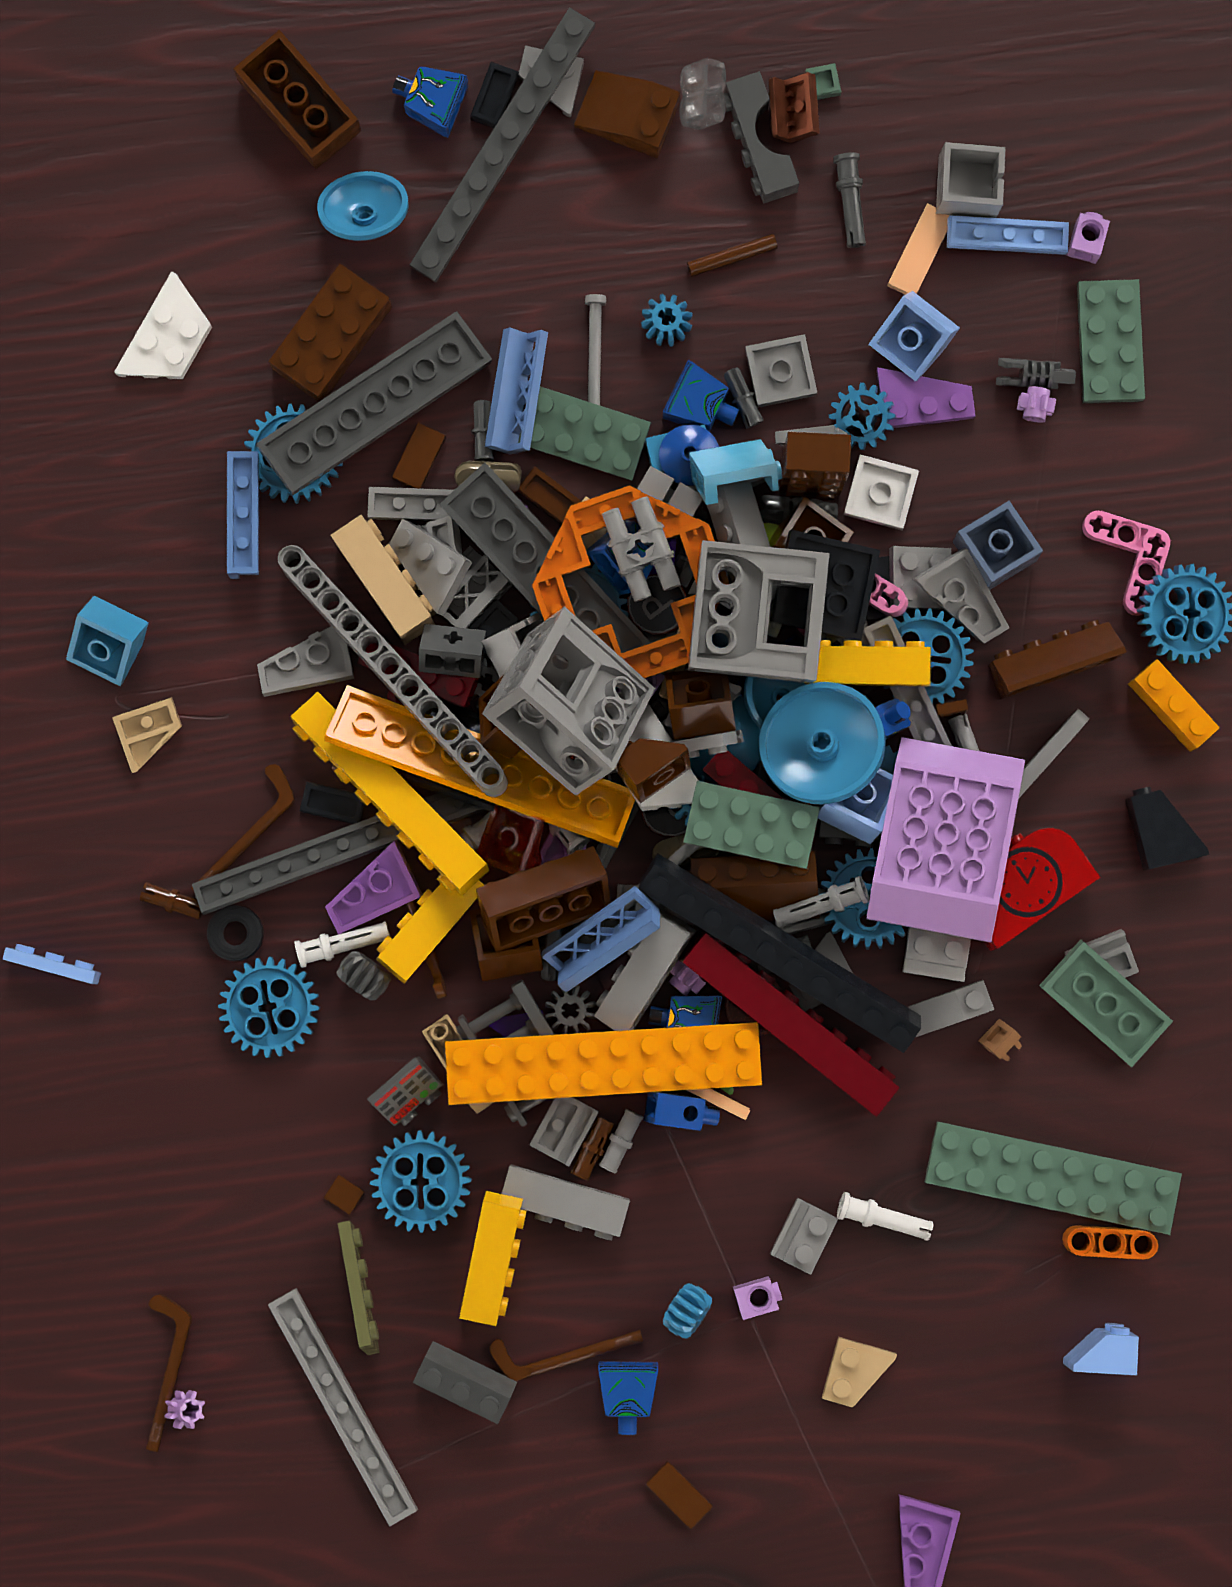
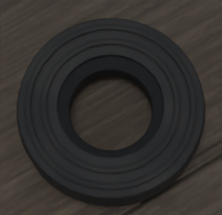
[207,905,264,961]

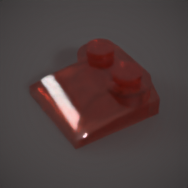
[477,804,545,875]

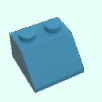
[66,596,149,686]

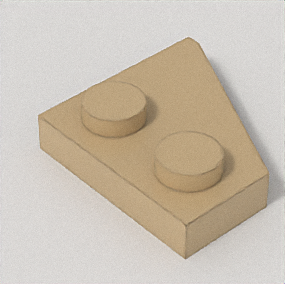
[112,697,182,773]
[822,1337,897,1407]

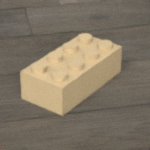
[331,515,436,645]

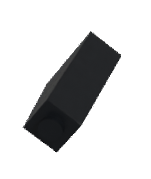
[1125,787,1209,871]

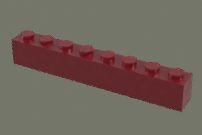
[679,930,900,1117]

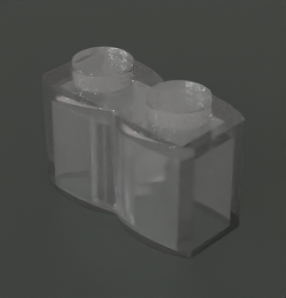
[679,58,726,130]

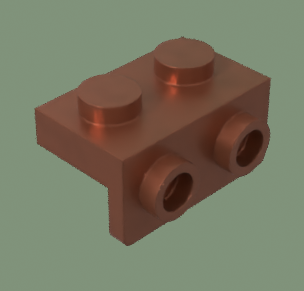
[768,72,820,143]

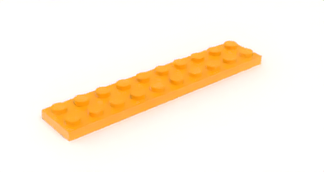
[324,685,635,848]
[445,1022,762,1105]

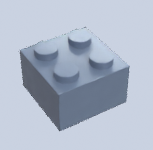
[953,501,1043,590]

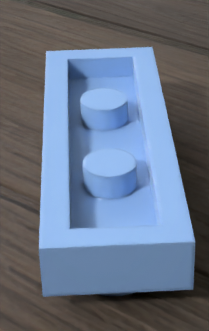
[3,944,101,984]

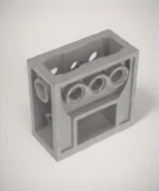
[688,540,830,683]
[482,606,656,796]

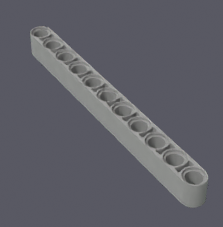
[278,545,508,797]

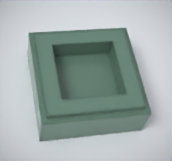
[805,63,841,100]

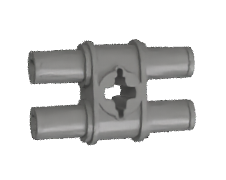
[602,496,681,602]

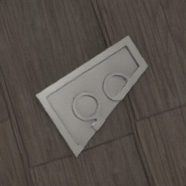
[389,518,472,616]
[912,548,1009,644]
[257,626,354,697]

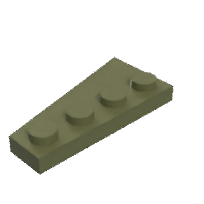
[338,1221,380,1355]

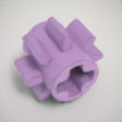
[1017,386,1056,422]
[669,960,706,996]
[164,1390,205,1429]

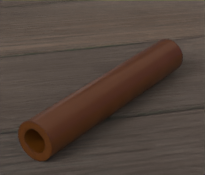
[687,234,778,277]

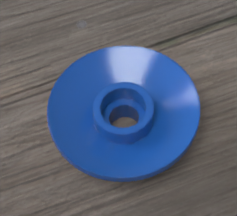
[659,425,719,486]

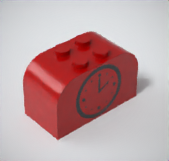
[983,828,1101,950]

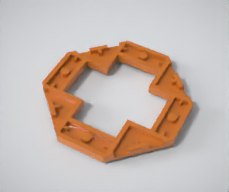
[532,485,729,679]

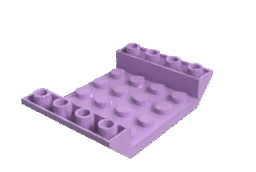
[867,737,1025,943]

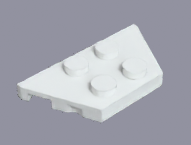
[114,271,212,379]
[615,704,698,811]

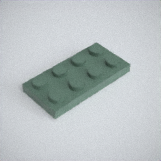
[1077,279,1145,403]
[518,386,651,481]
[683,781,820,869]
[1039,939,1173,1067]

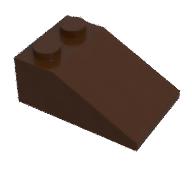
[574,70,680,159]

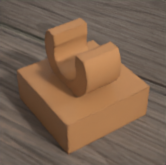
[978,1019,1022,1061]

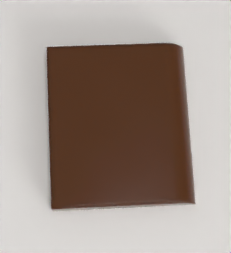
[324,1175,365,1215]

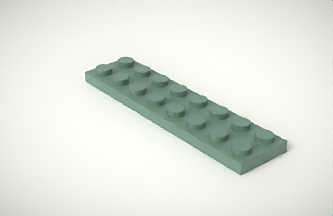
[924,1121,1182,1235]

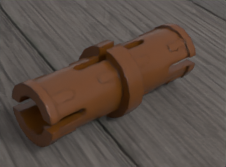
[140,882,202,920]
[570,1116,615,1181]

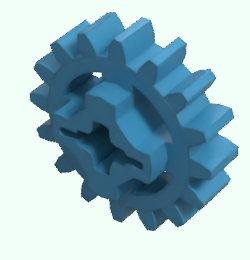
[829,383,896,450]

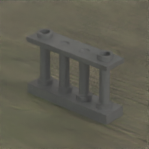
[456,979,555,1127]

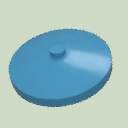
[759,682,886,804]

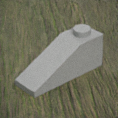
[908,980,994,1037]

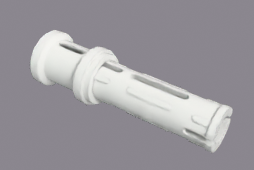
[294,921,390,968]
[837,1192,933,1241]

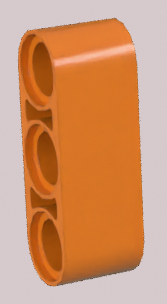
[1062,1225,1158,1260]

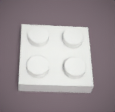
[843,454,919,531]

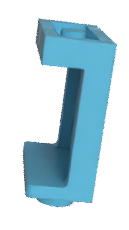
[689,439,782,505]

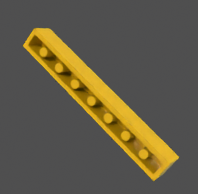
[291,692,489,895]

